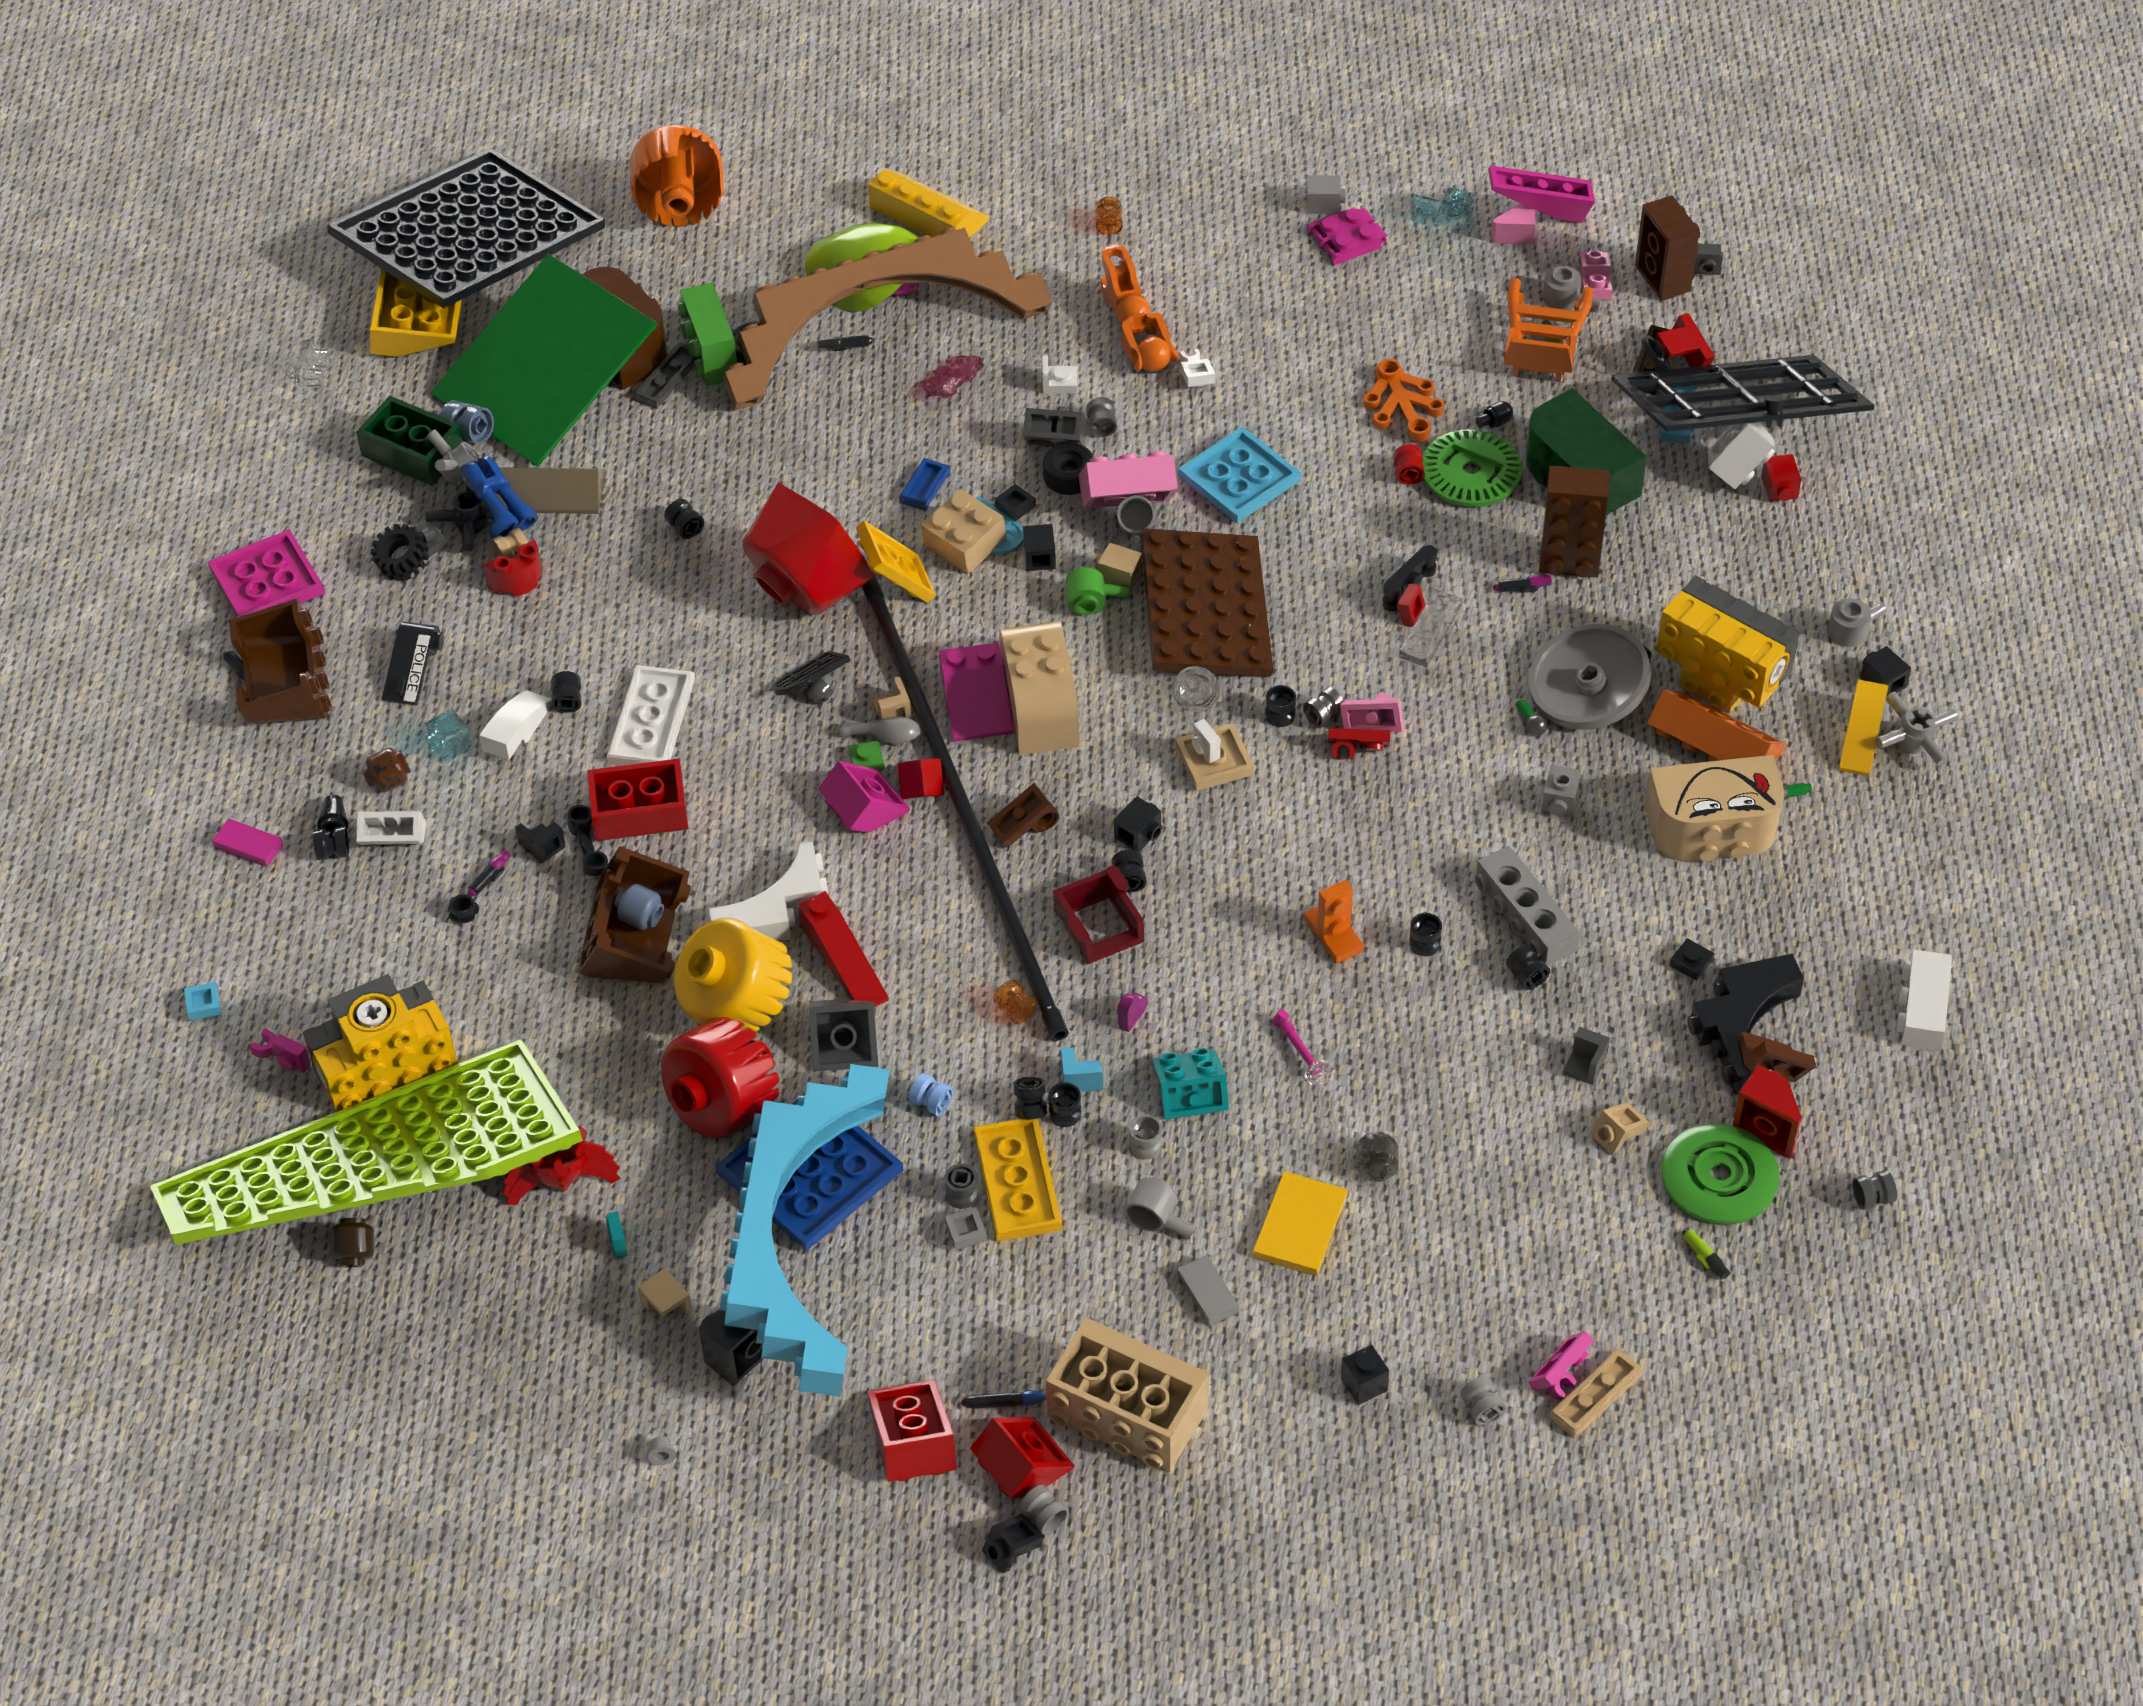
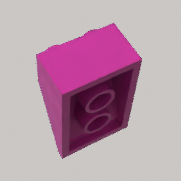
[939,642,1014,742]

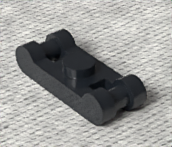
[1383,545,1438,612]

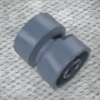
[440,400,494,444]

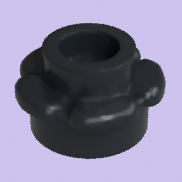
[448,894,479,923]

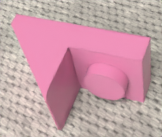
[1340,692,1404,732]

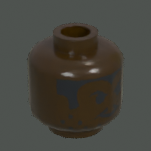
[330,1218,374,1267]

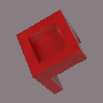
[897,758,944,799]

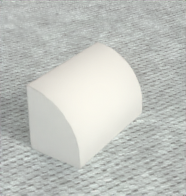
[356,811,426,845]

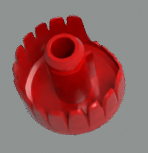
[661,1017,779,1139]

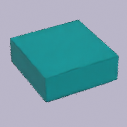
[605,1211,628,1259]

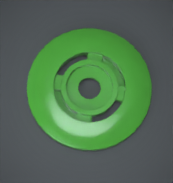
[1422,430,1523,507]
[1662,1124,1779,1224]

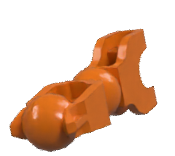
[1101,245,1178,372]

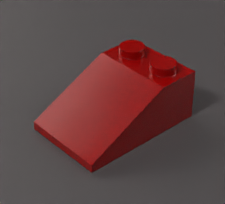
[867,1379,957,1482]

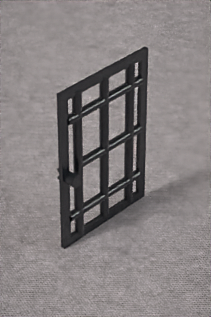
[1611,355,1874,432]

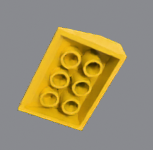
[370,268,462,357]

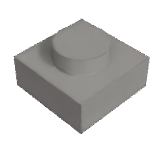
[944,1207,987,1250]

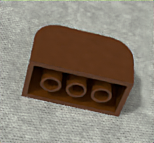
[582,267,668,390]

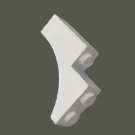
[709,842,828,941]

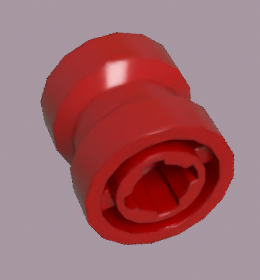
[1394,444,1425,485]

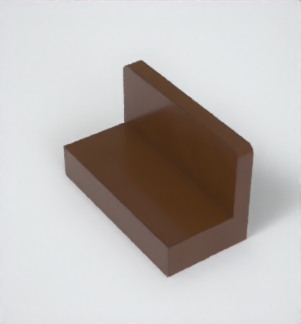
[1739,1032,1816,1082]

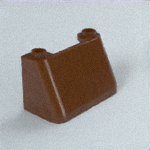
[577,846,691,983]

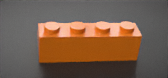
[1648,690,1787,761]

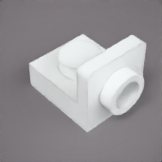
[1037,355,1077,394]

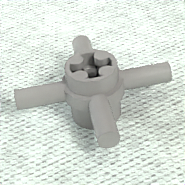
[427,430,483,502]
[1875,692,1958,766]

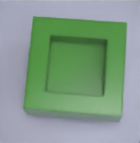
[849,740,885,771]

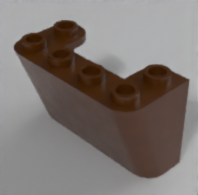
[229,599,332,724]

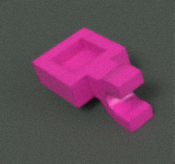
[250,1028,311,1074]

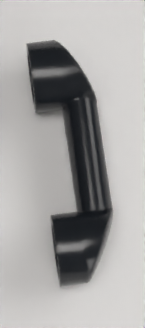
[567,805,608,876]

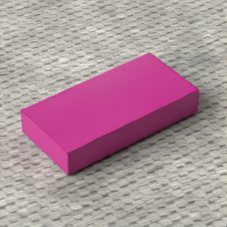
[212,818,283,867]

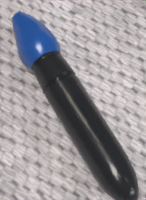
[961,1390,1046,1409]

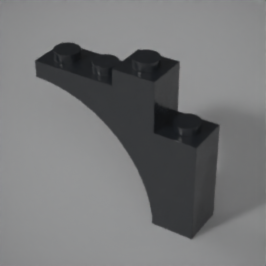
[1687,953,1804,1095]

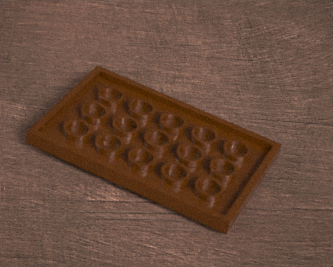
[1140,528,1273,677]

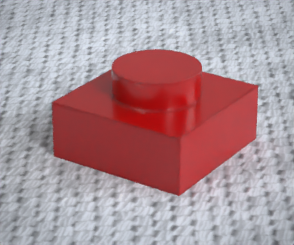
[1397,584,1426,627]

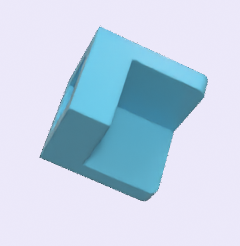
[1061,1047,1103,1092]

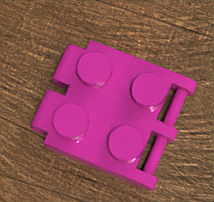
[1306,207,1387,265]

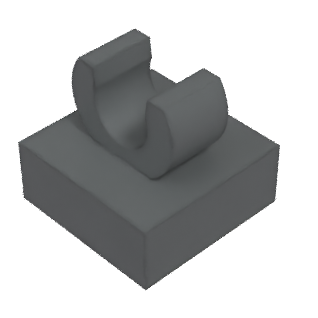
[413,520,448,557]

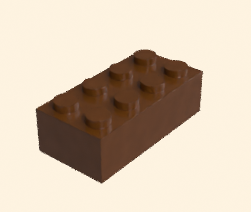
[1539,466,1610,578]

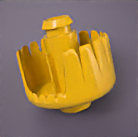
[674,918,792,1033]

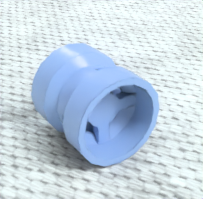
[908,1073,954,1116]

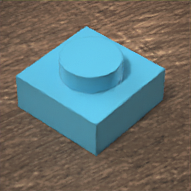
[184,982,222,1021]

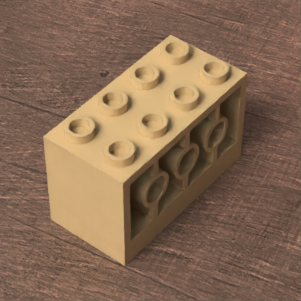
[1046,1317,1209,1472]

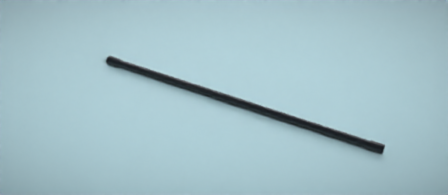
[861,577,1069,1042]

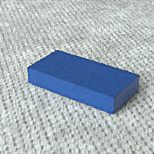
[899,458,950,511]

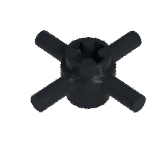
[425,484,511,551]

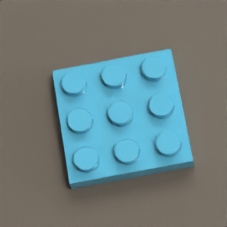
[1178,426,1301,523]

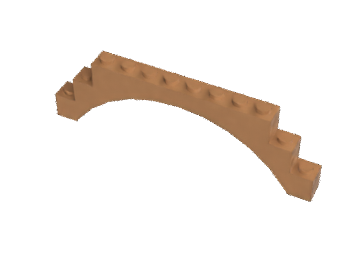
[723,227,1052,411]

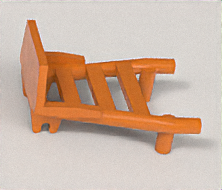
[1503,278,1594,382]

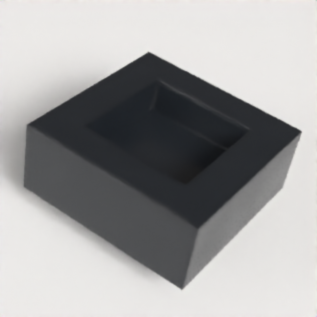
[995,484,1036,521]
[1669,938,1715,981]

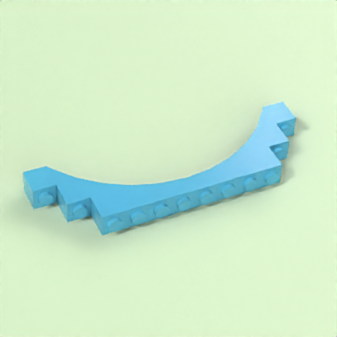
[720,1064,889,1397]

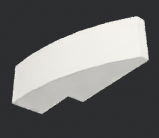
[479,690,552,760]

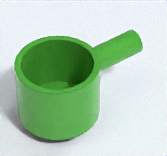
[1065,567,1130,615]

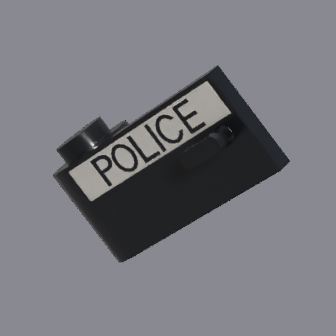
[381,622,444,705]

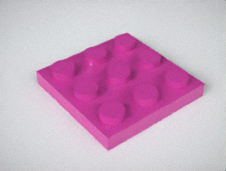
[208,529,325,617]

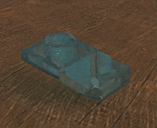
[1411,187,1475,228]

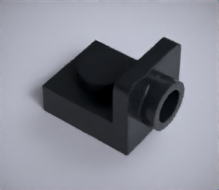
[982,1513,1045,1573]

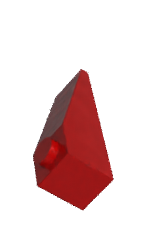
[798,891,889,1007]

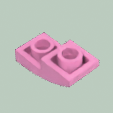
[1580,250,1612,300]

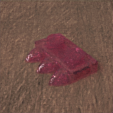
[920,355,984,398]

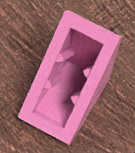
[1491,203,1536,245]

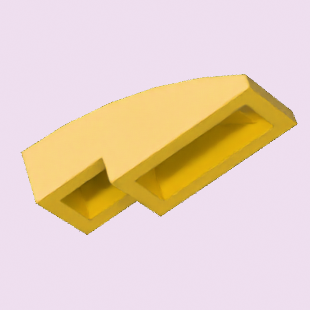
[1838,679,1889,777]

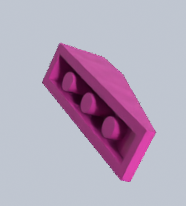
[1488,165,1595,223]

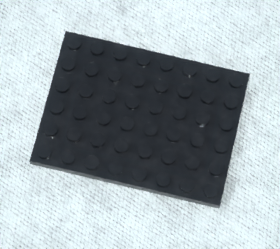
[328,148,605,309]

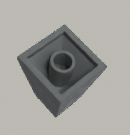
[808,999,879,1072]

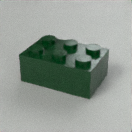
[356,395,464,485]

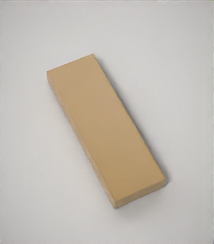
[1548,1348,1644,1439]

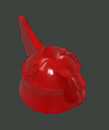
[503,1126,621,1205]

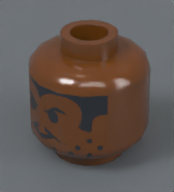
[362,747,411,793]

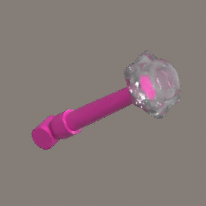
[1272,1010,1334,1086]

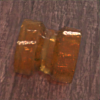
[1095,197,1123,235]
[993,980,1038,1025]

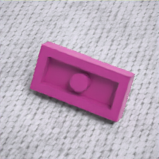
[1528,1331,1594,1399]

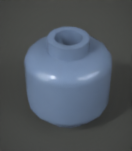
[614,884,664,930]

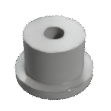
[648,1436,676,1466]

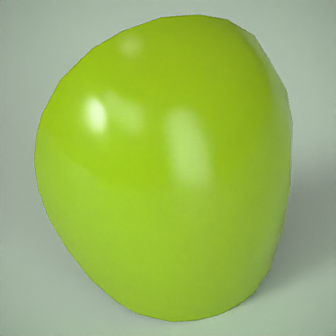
[805,222,919,312]

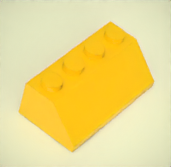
[868,168,989,238]

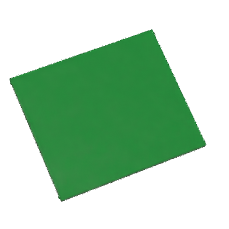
[430,253,658,467]

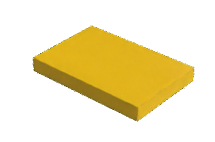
[1253,1171,1348,1276]

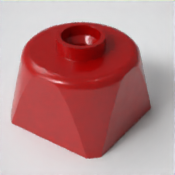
[742,482,877,615]

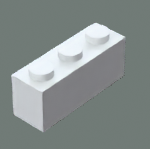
[1896,949,1952,1051]

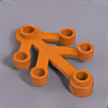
[1363,359,1444,443]

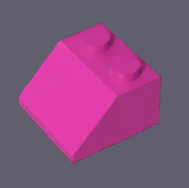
[818,761,910,833]

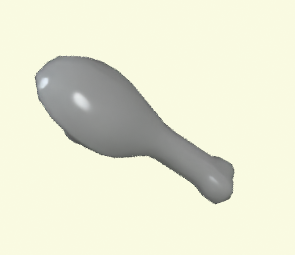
[838,716,920,746]

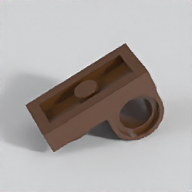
[987,783,1059,848]

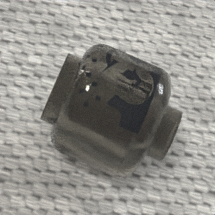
[1356,1132,1399,1182]

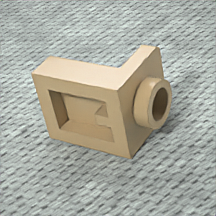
[1591,1102,1650,1155]

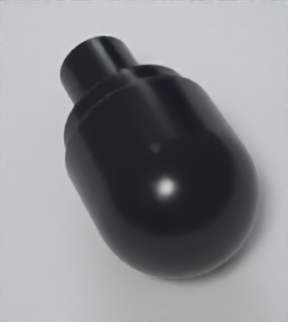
[1475,401,1513,428]

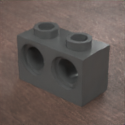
[1023,408,1088,447]

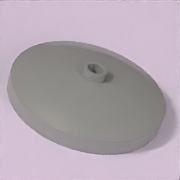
[1528,624,1651,730]

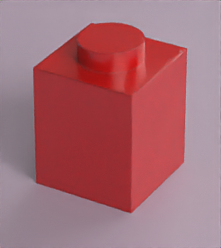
[1761,454,1802,502]

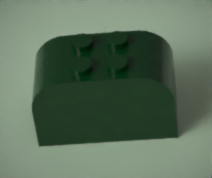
[1526,388,1647,515]

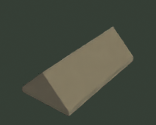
[483,467,605,514]

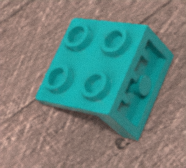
[1152,1048,1229,1120]

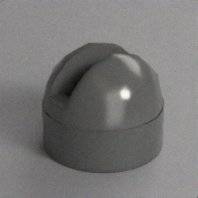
[806,679,833,704]

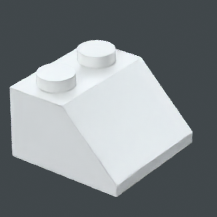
[1708,422,1775,489]

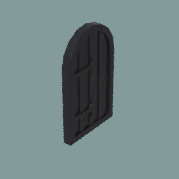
[772,650,851,695]

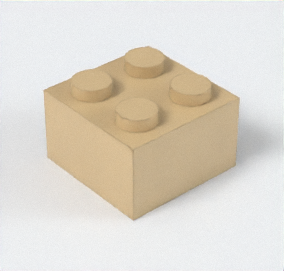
[921,489,1007,574]

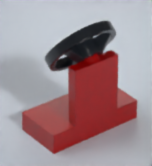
[1642,313,1715,370]

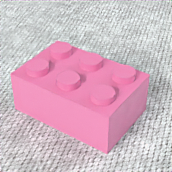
[1079,451,1178,509]

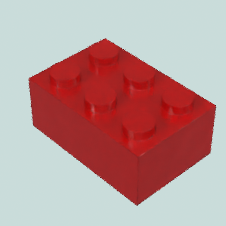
[587,758,689,841]

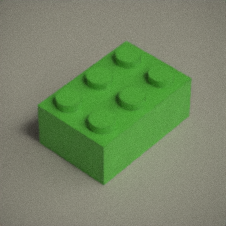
[677,282,737,386]

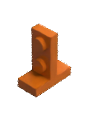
[1304,879,1364,964]

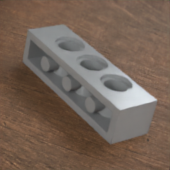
[1475,846,1580,966]

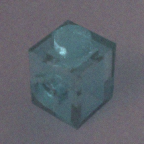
[425,708,472,764]

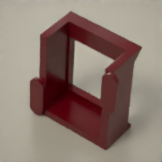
[1053,866,1144,965]

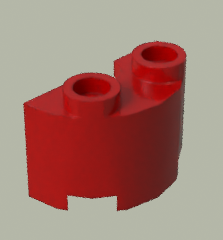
[483,539,542,597]

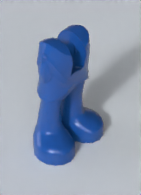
[461,455,539,539]

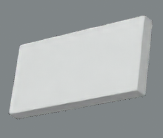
[607,665,695,765]

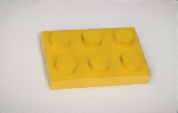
[855,520,936,603]

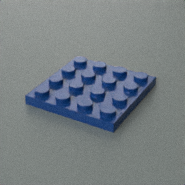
[715,1092,903,1251]

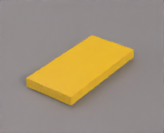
[973,1119,1063,1242]

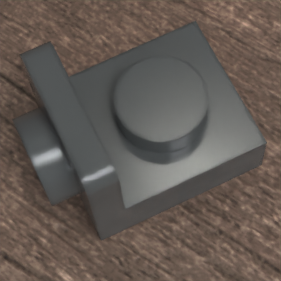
[1694,243,1723,275]

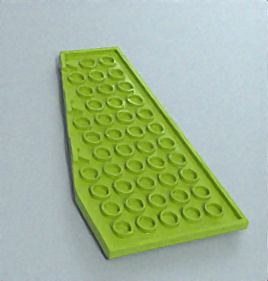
[150,1039,583,1245]

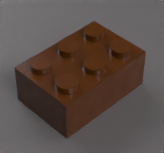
[1635,195,1700,301]

